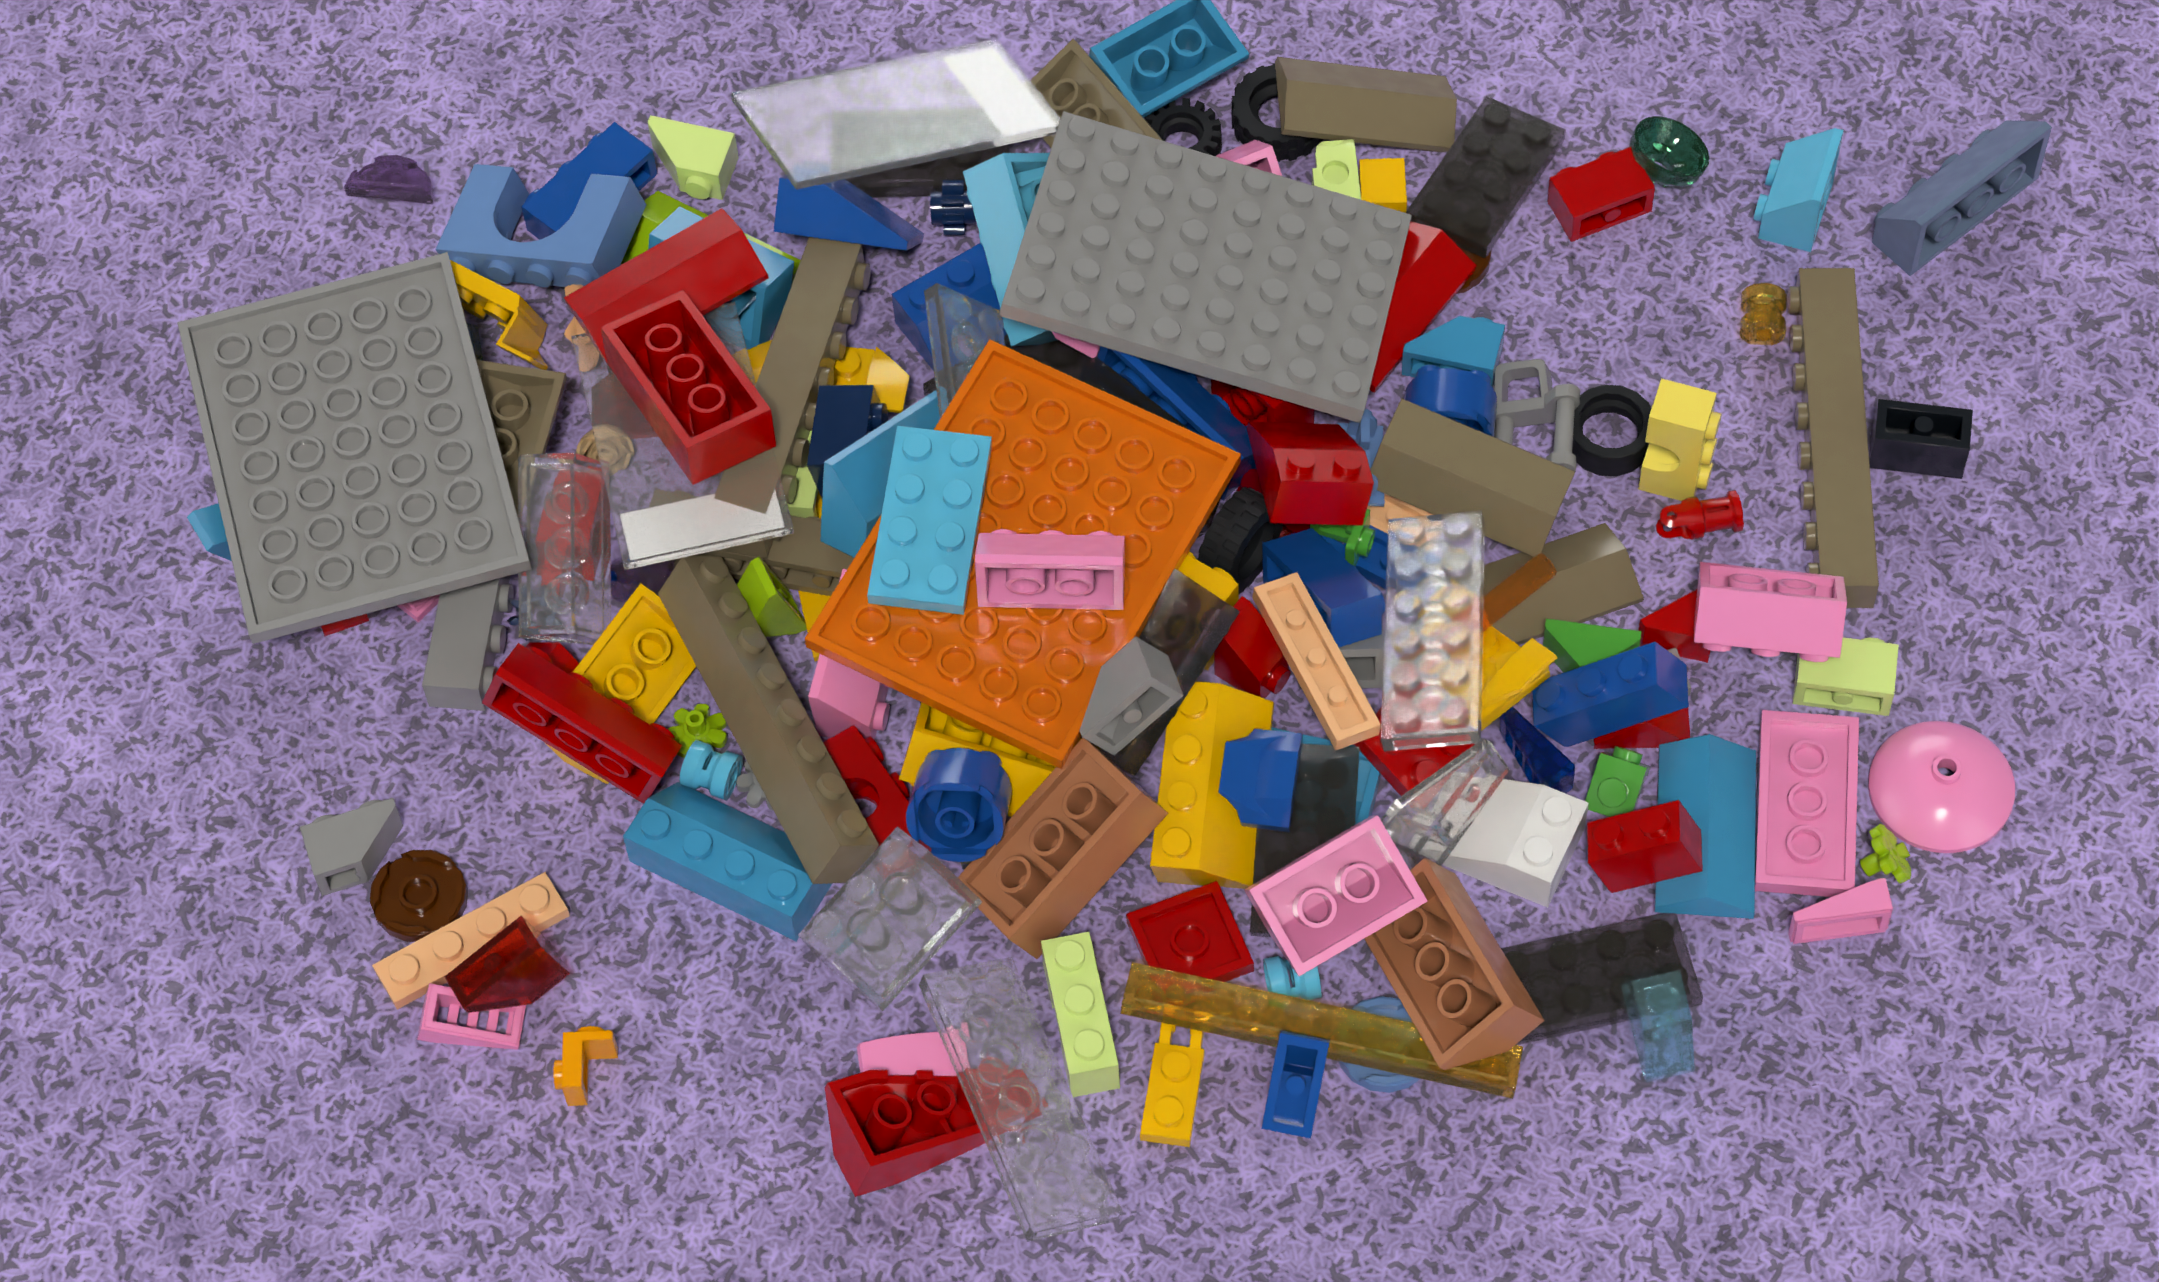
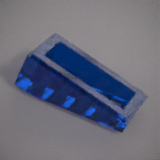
[1499,706,1575,794]

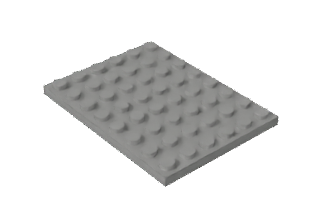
[999,111,1412,423]
[177,252,532,644]

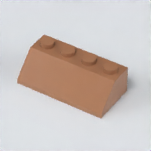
[953,738,1168,959]
[1364,858,1545,1070]

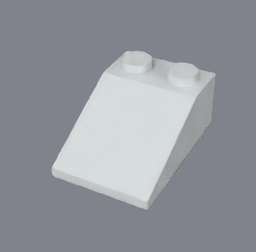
[1413,772,1589,908]

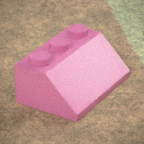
[975,529,1125,610]
[1694,562,1847,662]
[808,569,891,740]
[1244,815,1428,976]

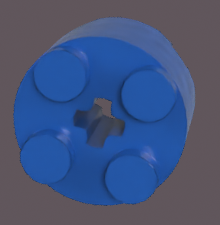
[1404,365,1497,437]
[906,748,1012,862]

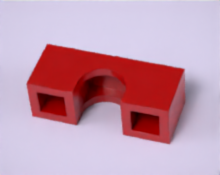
[823,725,932,881]

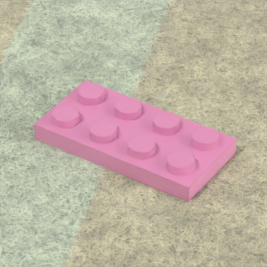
[1755,710,1859,897]

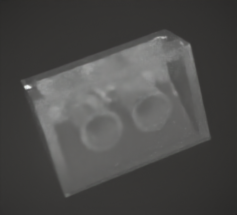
[798,827,982,1011]

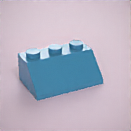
[1089,0,1250,118]
[648,206,794,352]

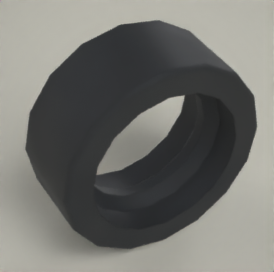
[1572,385,1651,477]

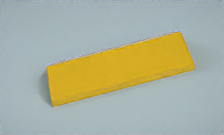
[544,583,697,784]

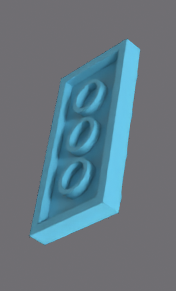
[867,426,992,615]

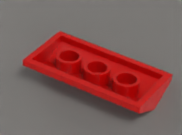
[564,208,769,369]
[1370,221,1477,393]

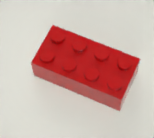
[601,290,776,485]

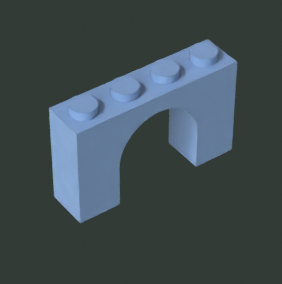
[435,164,646,287]

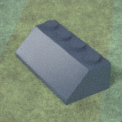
[1872,120,2052,276]

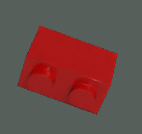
[1547,147,1655,242]
[1587,800,1703,893]

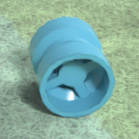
[679,740,743,800]
[1263,956,1322,1007]

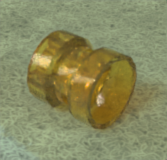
[1740,283,1787,346]

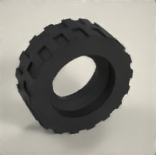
[1231,63,1323,162]
[1197,487,1284,594]

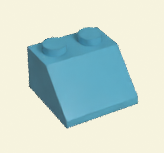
[1754,128,1844,252]

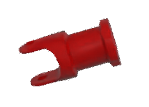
[1656,490,1744,540]

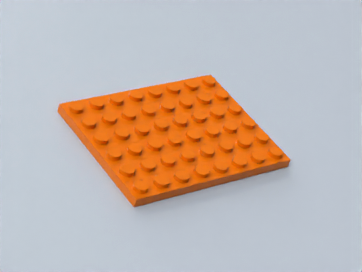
[805,339,1241,769]

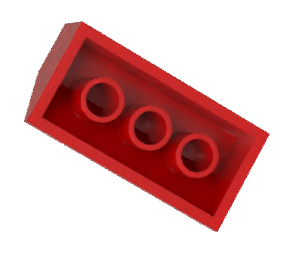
[482,643,682,803]

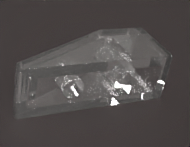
[1381,739,1510,870]

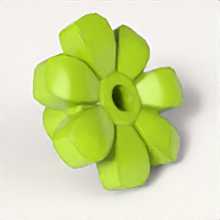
[668,704,728,758]
[1860,824,1911,884]

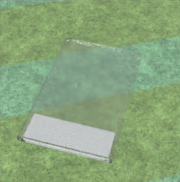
[731,39,1061,190]
[571,302,794,570]

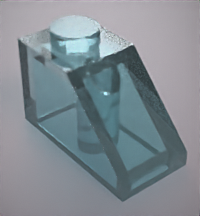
[1621,970,1695,1083]

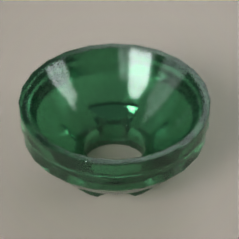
[1629,116,1710,187]

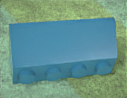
[820,386,953,558]
[623,782,833,942]

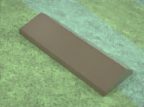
[1023,38,1163,148]
[1275,57,1457,152]
[477,360,567,531]
[1371,398,1576,558]
[1432,523,1644,645]

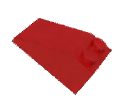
[1247,422,1374,526]

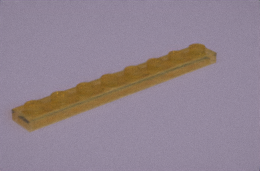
[1120,962,1523,1099]

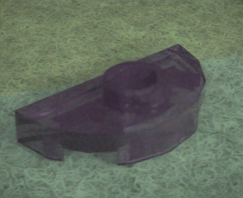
[344,155,433,204]

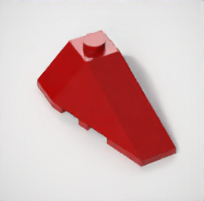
[825,1070,1044,1197]

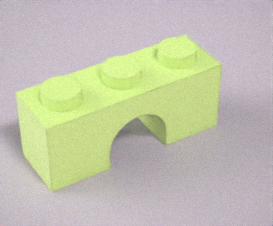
[1041,932,1120,1098]

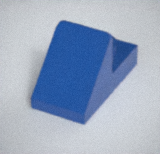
[1261,1030,1330,1139]

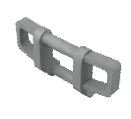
[1494,359,1580,471]

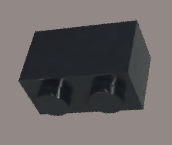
[1869,399,1973,479]

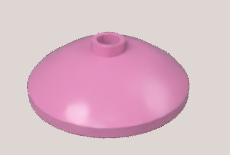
[1868,721,2015,853]

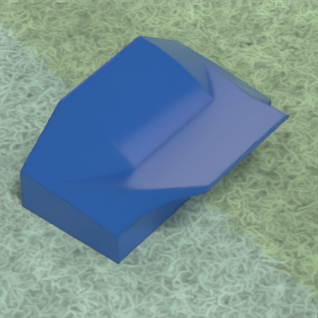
[1219,729,1303,832]

